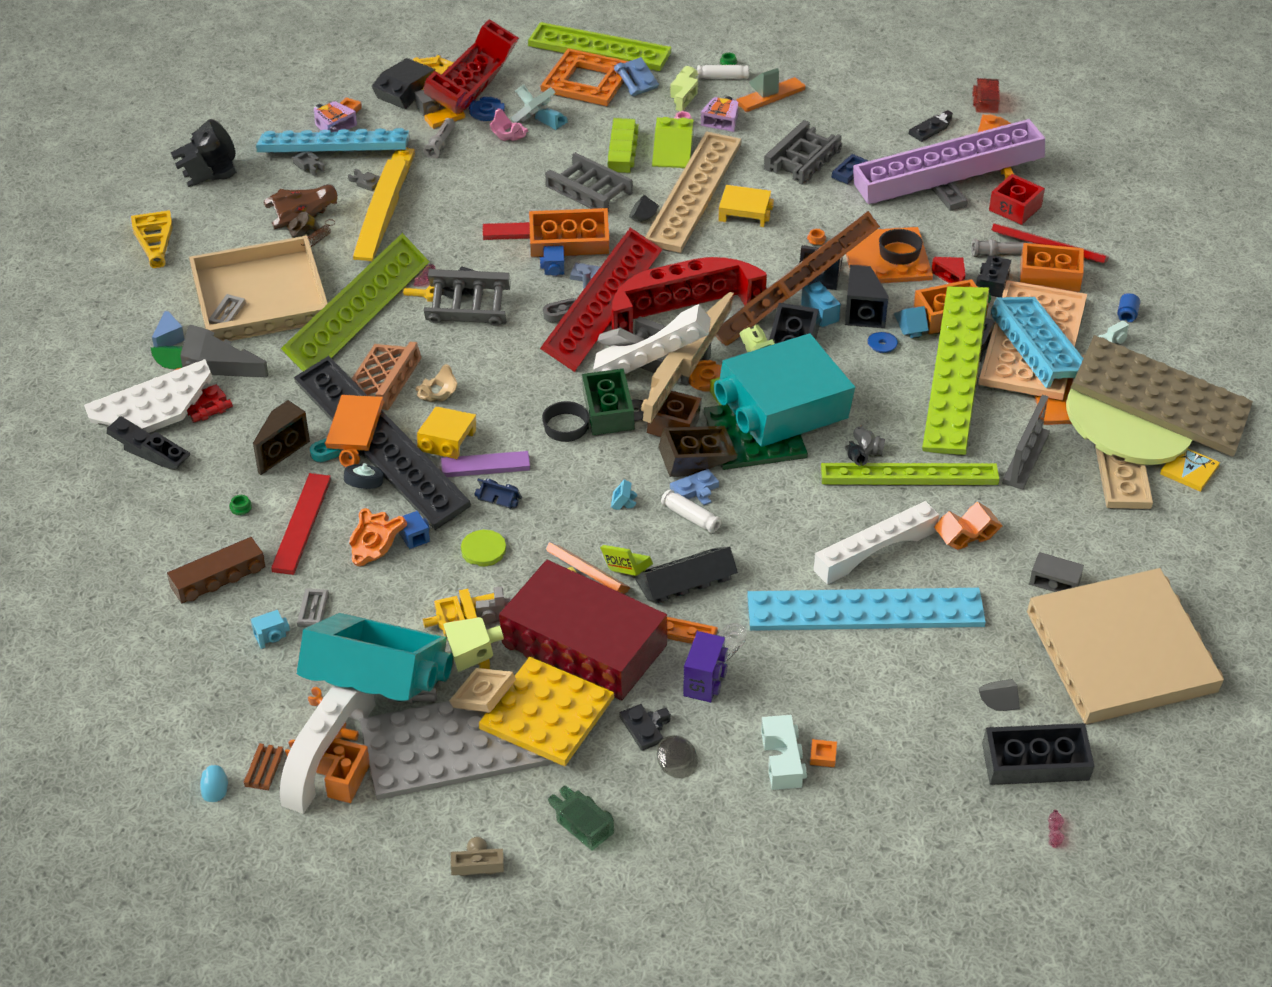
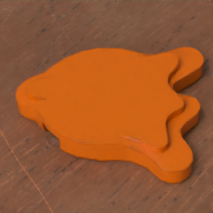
[349,508,407,567]

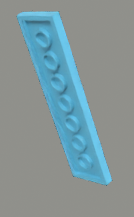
[256,128,410,152]

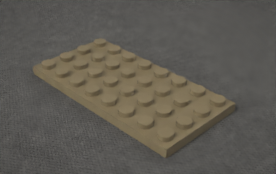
[1071,335,1253,457]

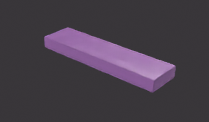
[441,451,530,477]

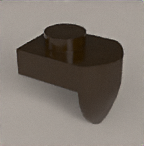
[287,212,320,238]

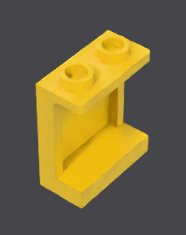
[718,185,774,227]
[417,406,476,459]

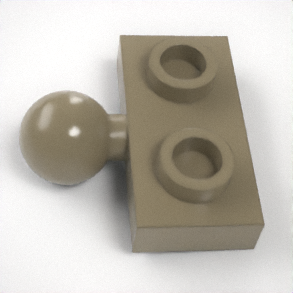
[451,837,504,876]

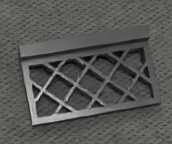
[1002,395,1050,490]

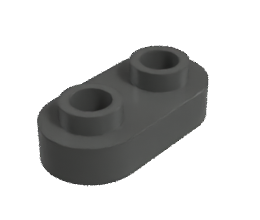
[543,298,576,322]

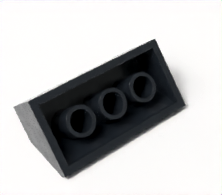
[633,546,738,603]

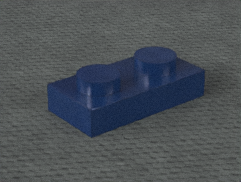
[831,154,868,184]

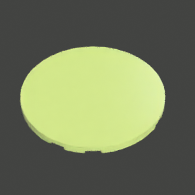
[1066,389,1192,465]

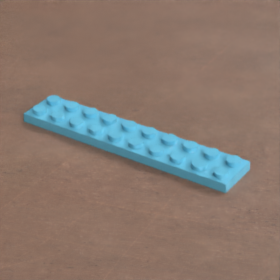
[747,588,986,631]

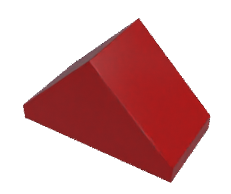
[931,257,965,284]

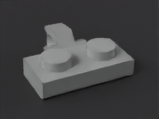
[476,587,512,623]

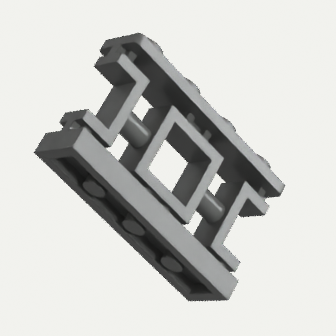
[764,120,842,185]

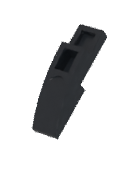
[107,416,190,469]

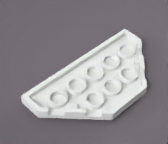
[84,360,213,433]

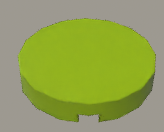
[461,529,506,567]

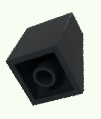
[845,265,889,329]

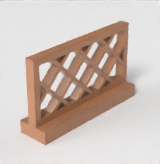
[352,342,422,411]

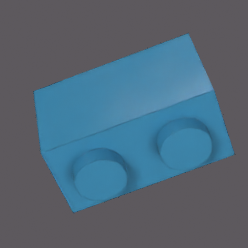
[801,281,841,327]

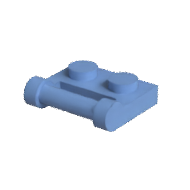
[614,57,659,97]

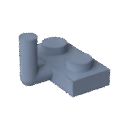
[570,263,601,289]

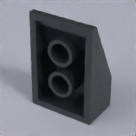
[371,58,436,110]
[769,303,821,344]

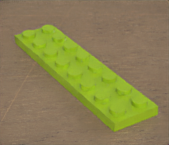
[528,22,671,71]

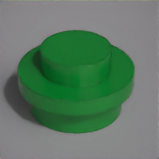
[720,52,737,65]
[229,495,252,515]

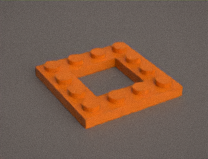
[541,48,629,106]

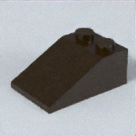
[253,400,310,475]
[658,426,737,477]

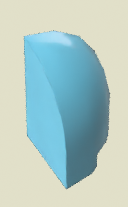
[535,108,568,130]

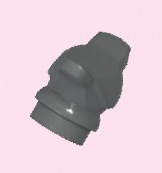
[853,425,885,456]

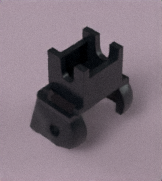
[171,119,237,187]

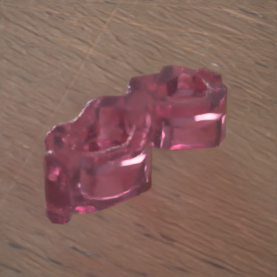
[413,264,435,286]
[1048,809,1065,848]

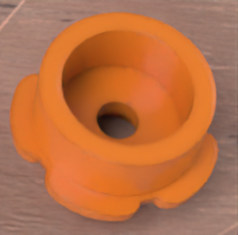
[807,229,826,245]
[339,449,360,467]

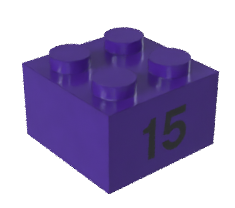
[683,631,728,703]

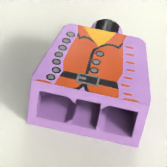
[701,96,738,132]
[314,101,357,132]

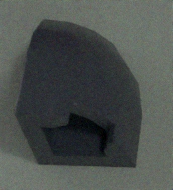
[629,195,659,221]

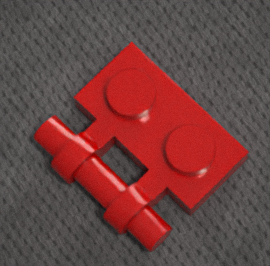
[186,384,233,423]

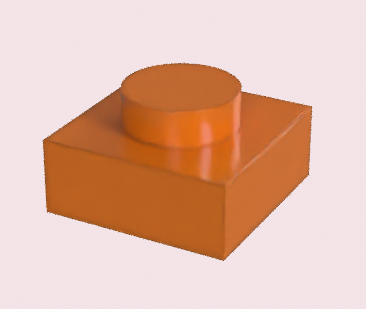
[340,97,362,113]
[810,739,837,767]

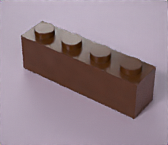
[167,537,266,604]

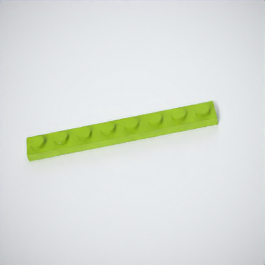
[821,463,999,485]

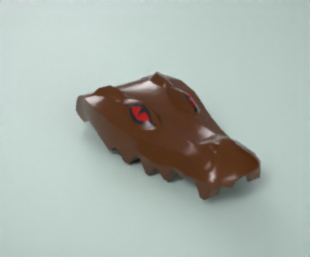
[263,184,338,230]

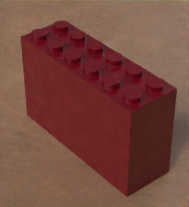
[499,559,667,701]

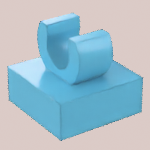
[611,479,637,510]

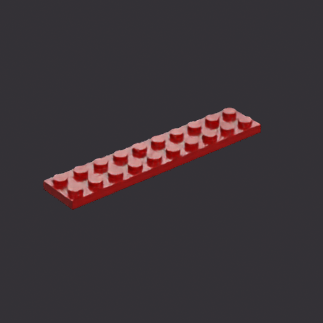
[540,227,663,372]

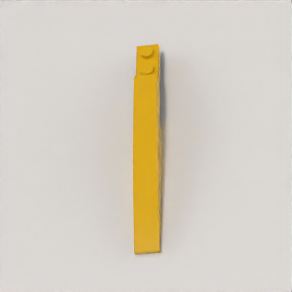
[353,147,415,261]

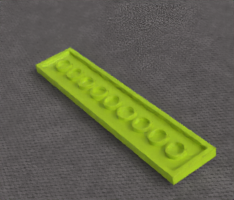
[280,233,430,371]
[922,286,989,455]

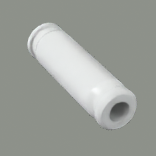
[697,65,749,79]
[661,490,721,533]

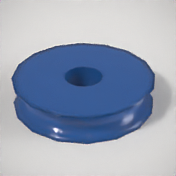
[867,332,898,353]

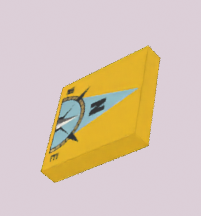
[1160,449,1220,492]

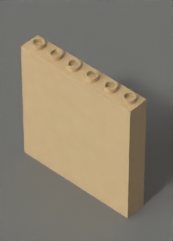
[189,236,328,341]
[1027,568,1224,725]

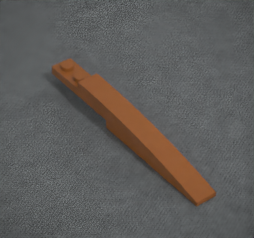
[715,211,880,346]

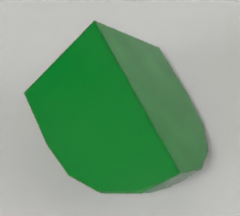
[150,346,183,369]

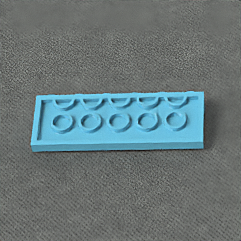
[990,297,1083,388]

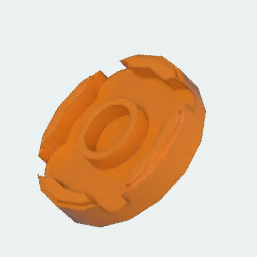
[689,360,722,392]

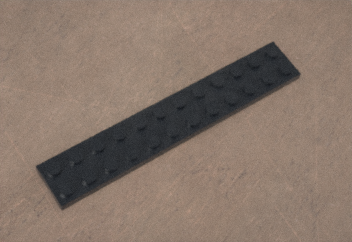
[294,356,471,530]

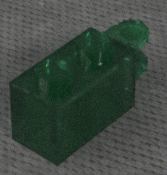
[547,785,614,851]

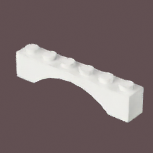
[593,304,711,374]
[814,501,939,585]

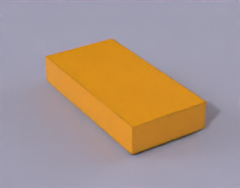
[424,108,465,129]

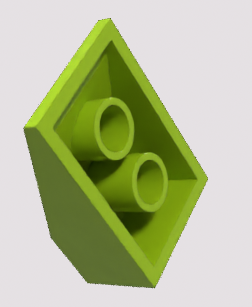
[652,117,694,168]

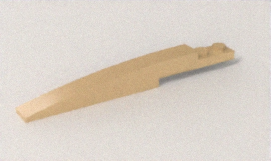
[641,292,734,423]

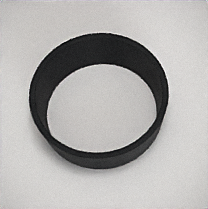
[879,229,923,265]
[542,401,589,442]

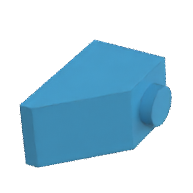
[894,306,928,338]

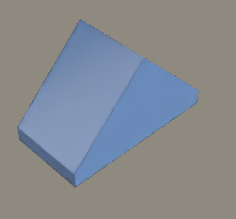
[152,311,185,347]

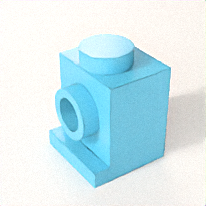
[251,610,290,649]

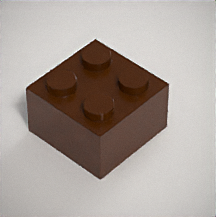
[647,390,702,437]

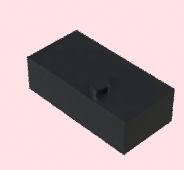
[982,723,1095,785]

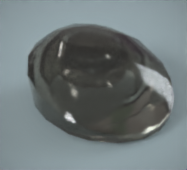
[657,735,698,778]

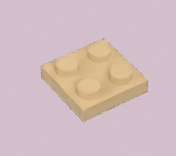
[449,668,516,712]

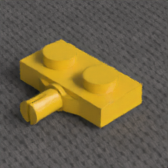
[422,596,465,637]

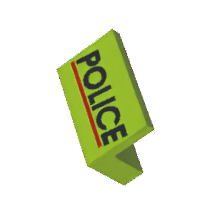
[600,545,653,576]

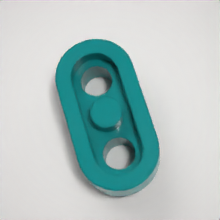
[310,438,343,462]

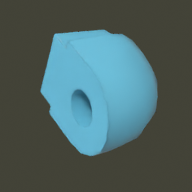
[200,765,228,802]

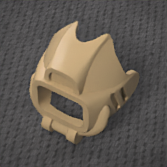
[415,364,457,402]

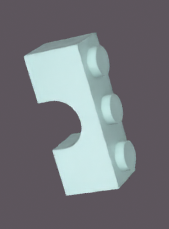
[761,715,807,790]

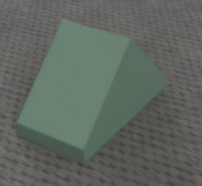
[749,68,779,98]

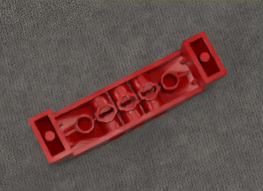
[424,19,519,115]
[612,257,767,334]

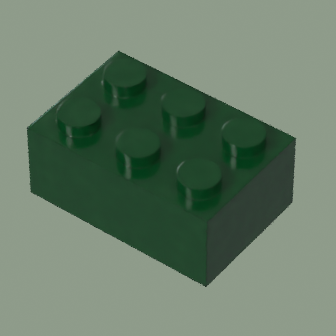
[582,368,635,435]

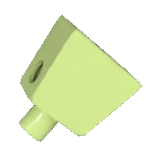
[443,617,504,672]

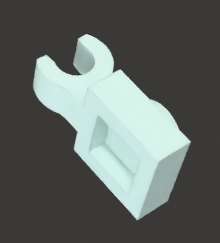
[1098,321,1129,344]

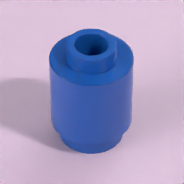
[1117,293,1140,323]

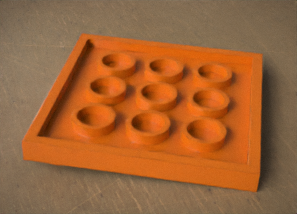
[846,227,933,283]

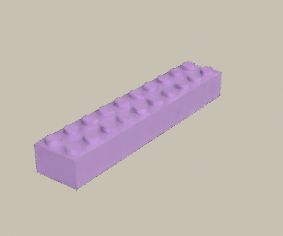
[853,119,1045,204]

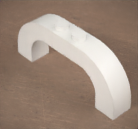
[280,686,376,814]

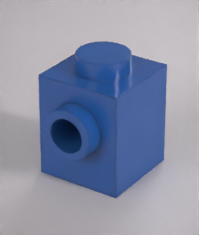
[540,246,564,276]
[398,511,430,550]

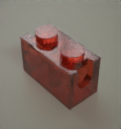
[972,78,1000,113]

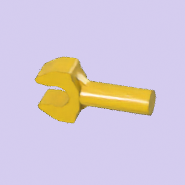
[403,286,434,302]

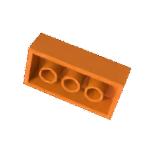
[529,208,609,257]

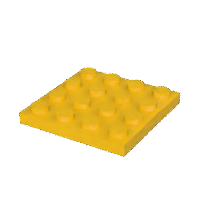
[479,657,614,767]

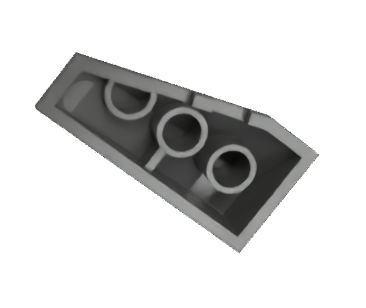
[180,324,268,378]

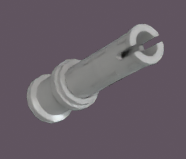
[423,118,455,159]
[971,239,1032,256]

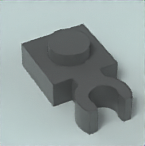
[293,151,325,176]
[348,169,380,191]

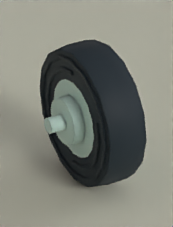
[344,463,383,489]

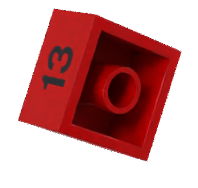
[989,174,1045,225]

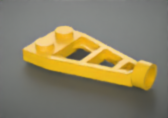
[131,210,173,268]

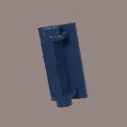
[474,478,522,509]

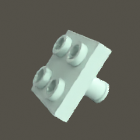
[511,84,555,123]

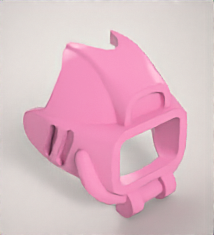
[490,109,528,141]

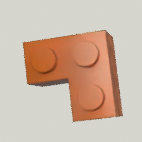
[316,738,370,803]

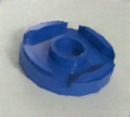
[469,97,505,121]

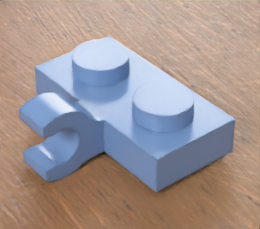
[670,469,719,505]

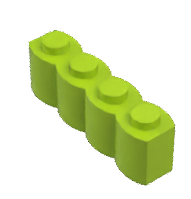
[608,118,639,173]

